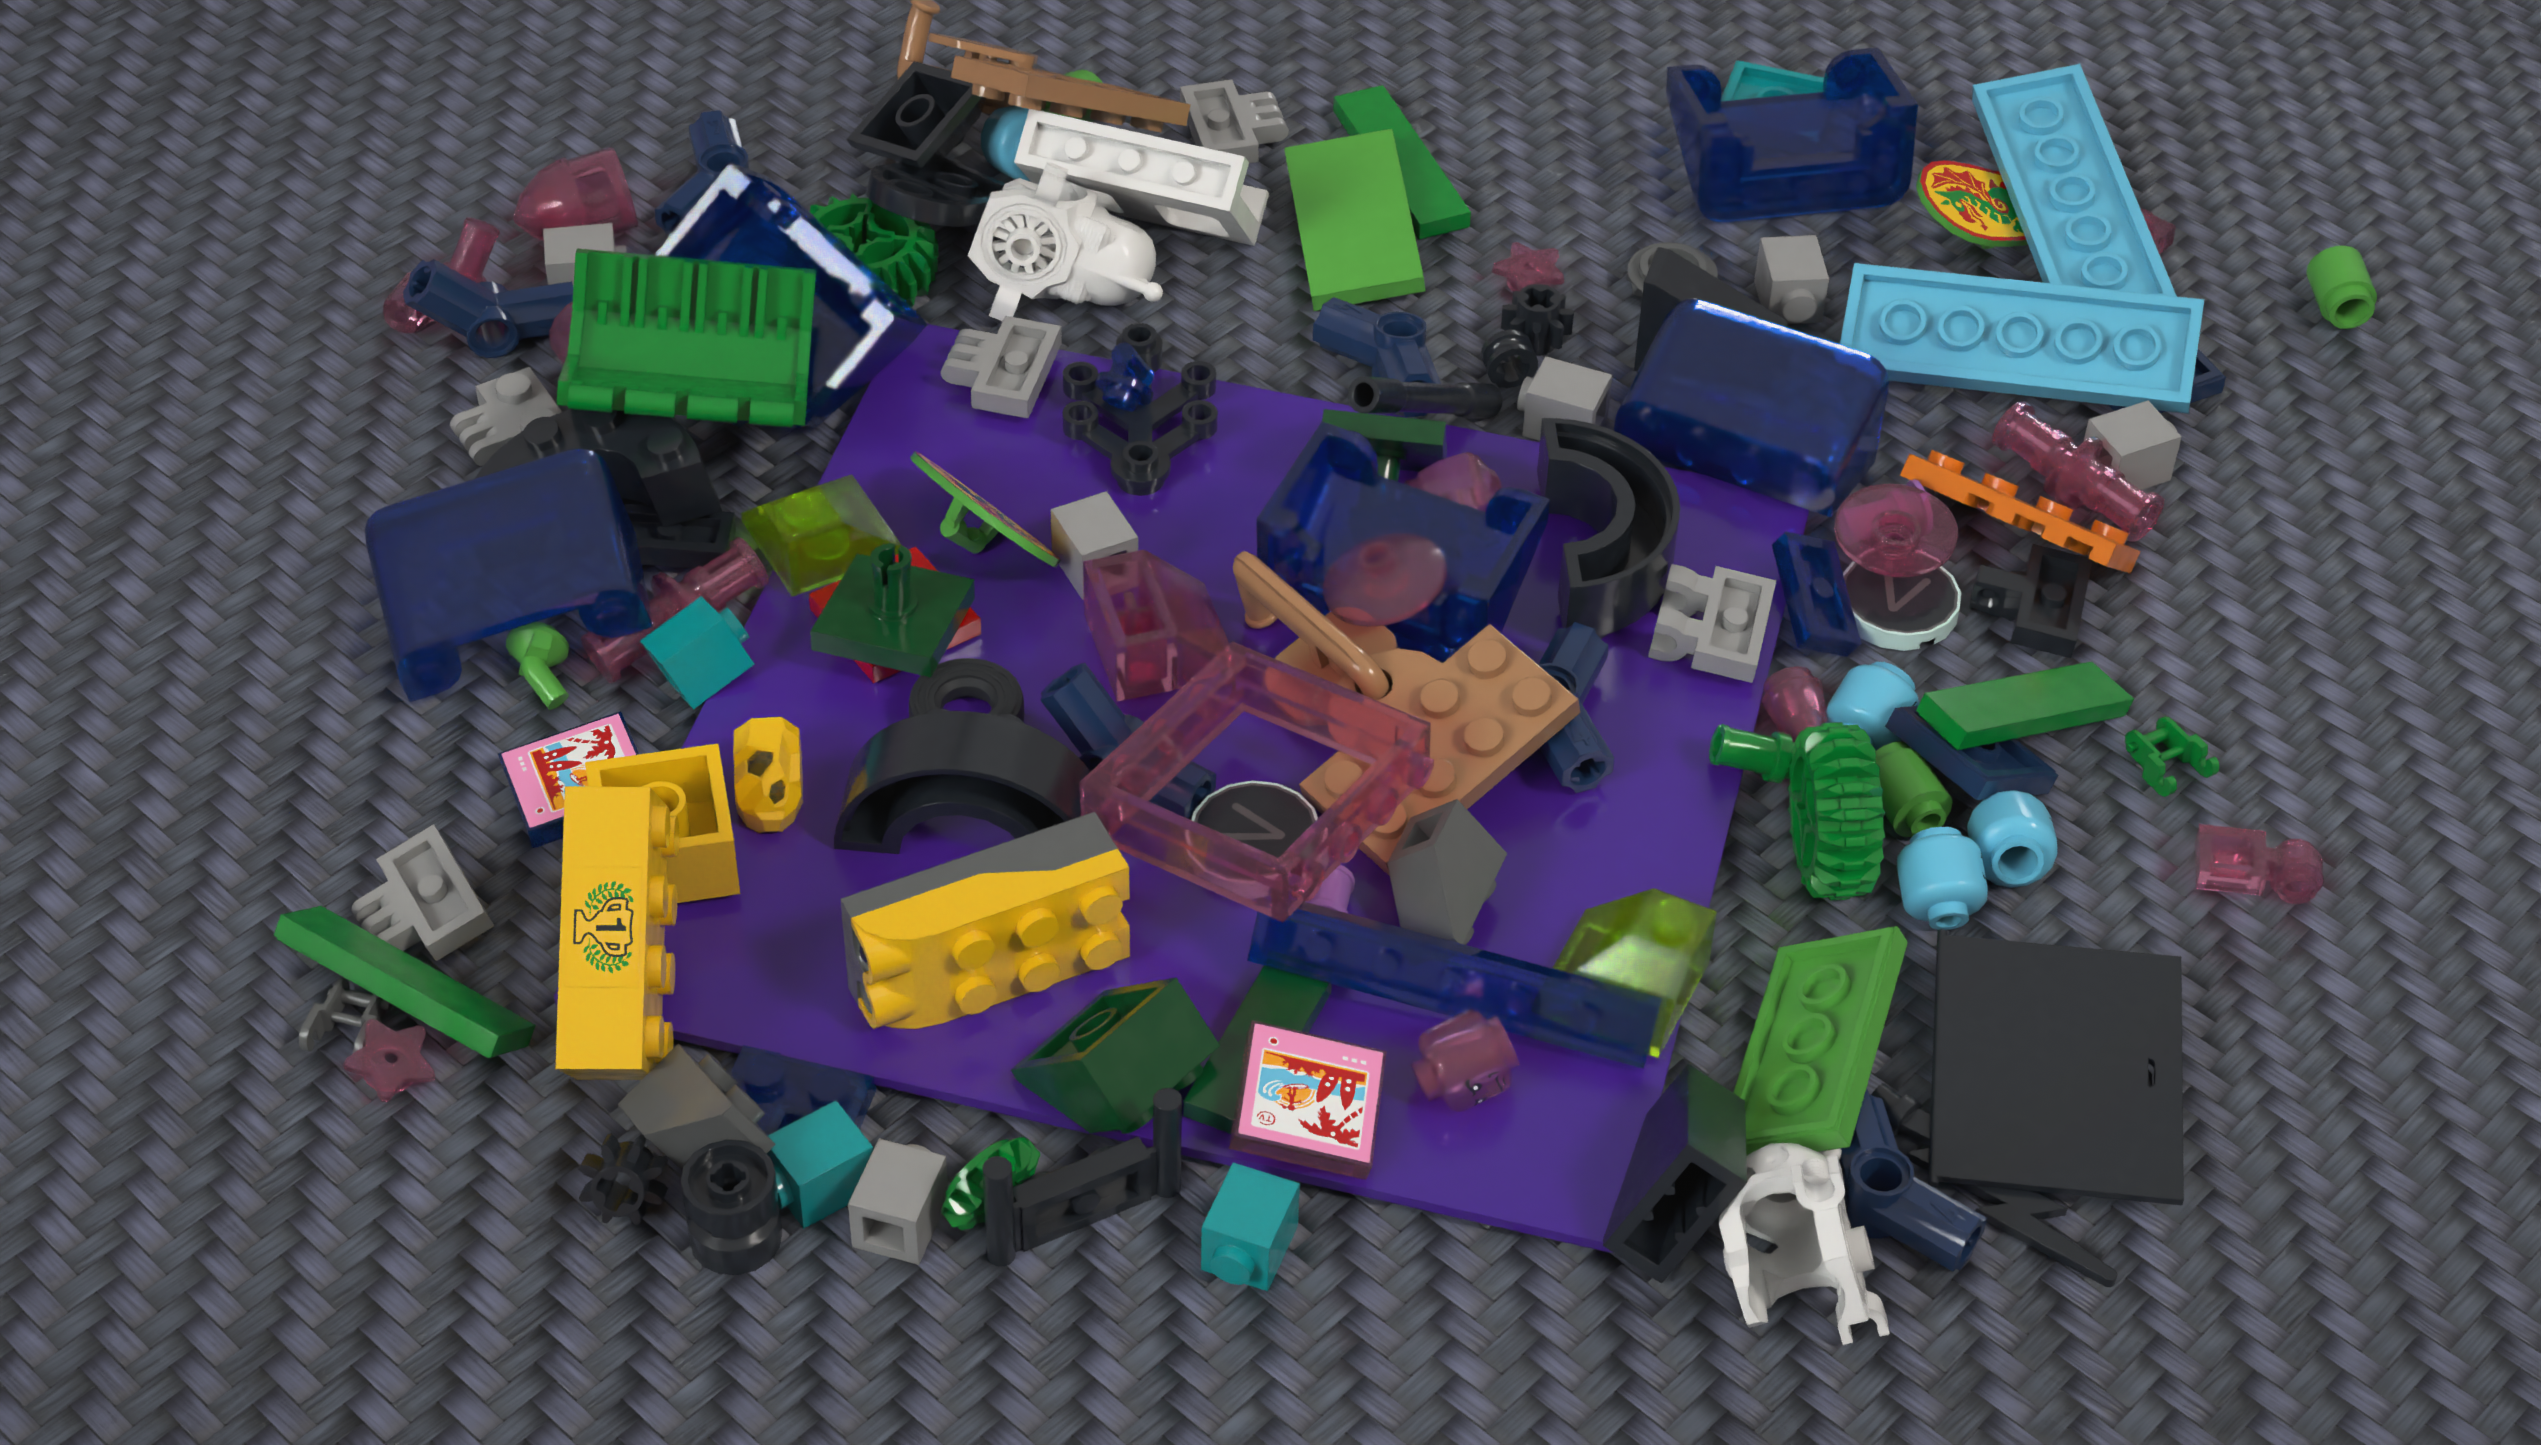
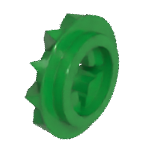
[941,1137,1040,1230]

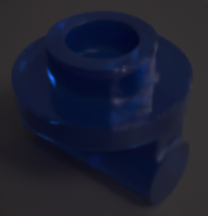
[1095,343,1154,411]

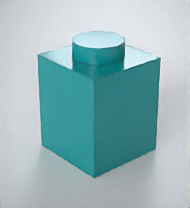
[640,596,754,709]
[767,1100,873,1229]
[1201,1162,1300,1291]

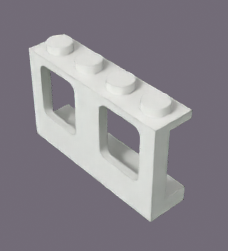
[1014,109,1269,246]

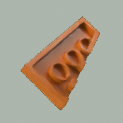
[1900,450,2141,574]

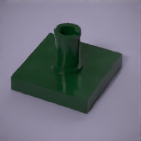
[1321,409,1447,518]
[810,543,975,677]

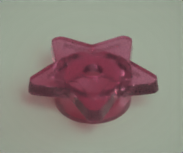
[1492,242,1564,292]
[343,1019,435,1102]

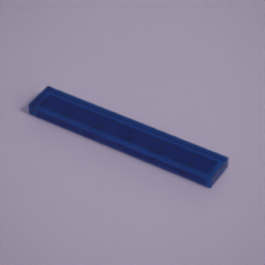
[1247,891,1662,1069]

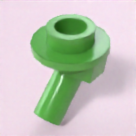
[506,622,569,710]

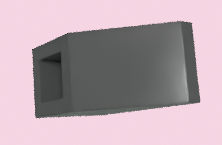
[1387,799,1507,964]
[618,1044,776,1170]

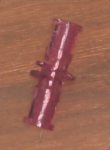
[1992,401,2164,542]
[581,537,769,684]

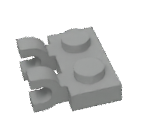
[1648,564,1776,683]

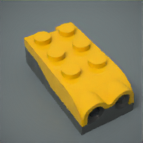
[841,812,1130,1029]

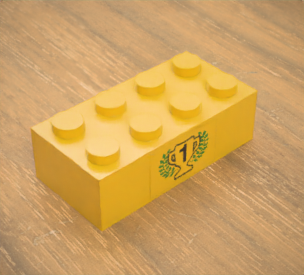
[555,786,679,1080]

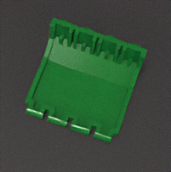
[557,248,816,428]

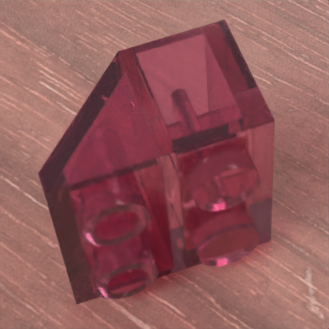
[1083,550,1239,701]

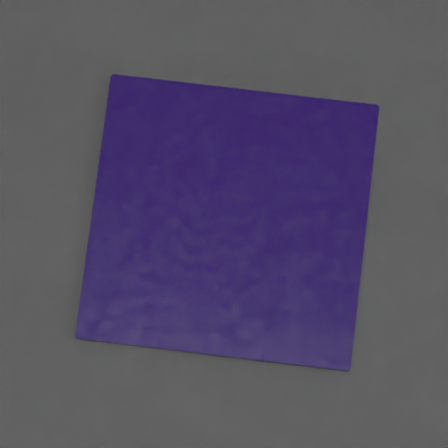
[554,321,1811,1253]

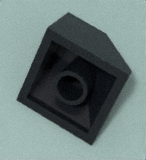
[846,61,986,169]

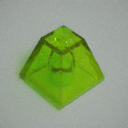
[741,474,901,597]
[1532,888,1717,1058]

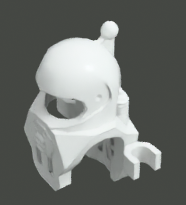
[968,161,1163,321]
[1719,1143,1890,1345]

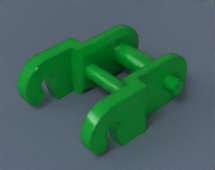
[2125,716,2219,797]

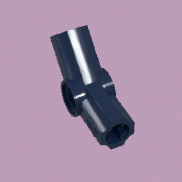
[655,110,752,247]
[403,259,573,358]
[1313,297,1441,417]
[1538,622,1614,793]
[1040,662,1216,822]
[1839,1089,1987,1271]

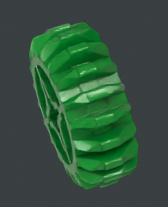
[785,192,939,320]
[1787,722,1886,900]

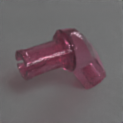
[383,217,500,333]

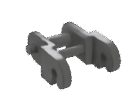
[299,978,392,1064]

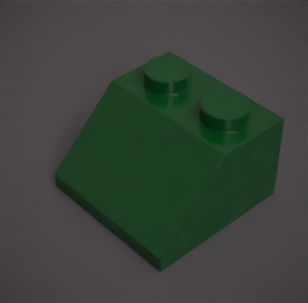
[1011,977,1220,1134]

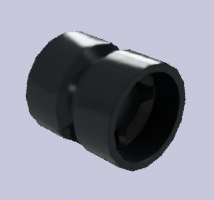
[680,1139,783,1275]

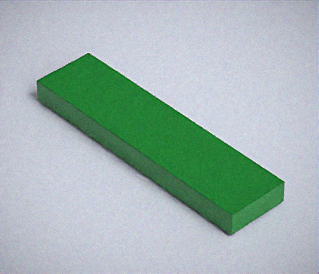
[1333,85,1471,239]
[1916,661,2134,750]
[273,906,536,1059]

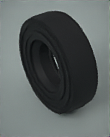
[909,658,1025,722]

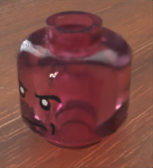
[1411,1009,1520,1112]

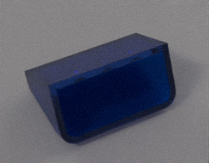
[1614,299,1889,517]

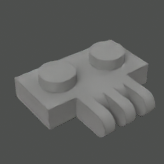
[1180,79,1289,163]
[940,316,1062,418]
[450,367,562,466]
[351,824,495,961]

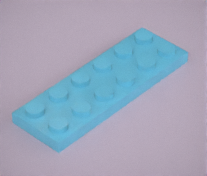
[1972,64,2176,296]
[1837,263,2204,414]

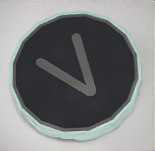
[1836,550,1961,651]
[1189,780,1321,893]

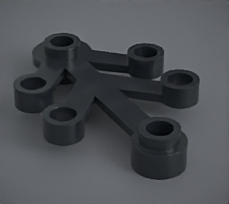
[1062,323,1218,496]

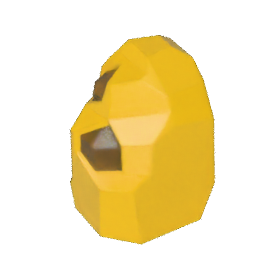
[733,717,803,833]

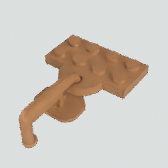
[897,0,1191,132]
[1233,551,1580,876]

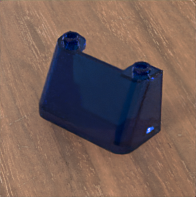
[1666,47,1918,222]
[654,163,928,429]
[1256,421,1550,663]
[364,449,654,702]

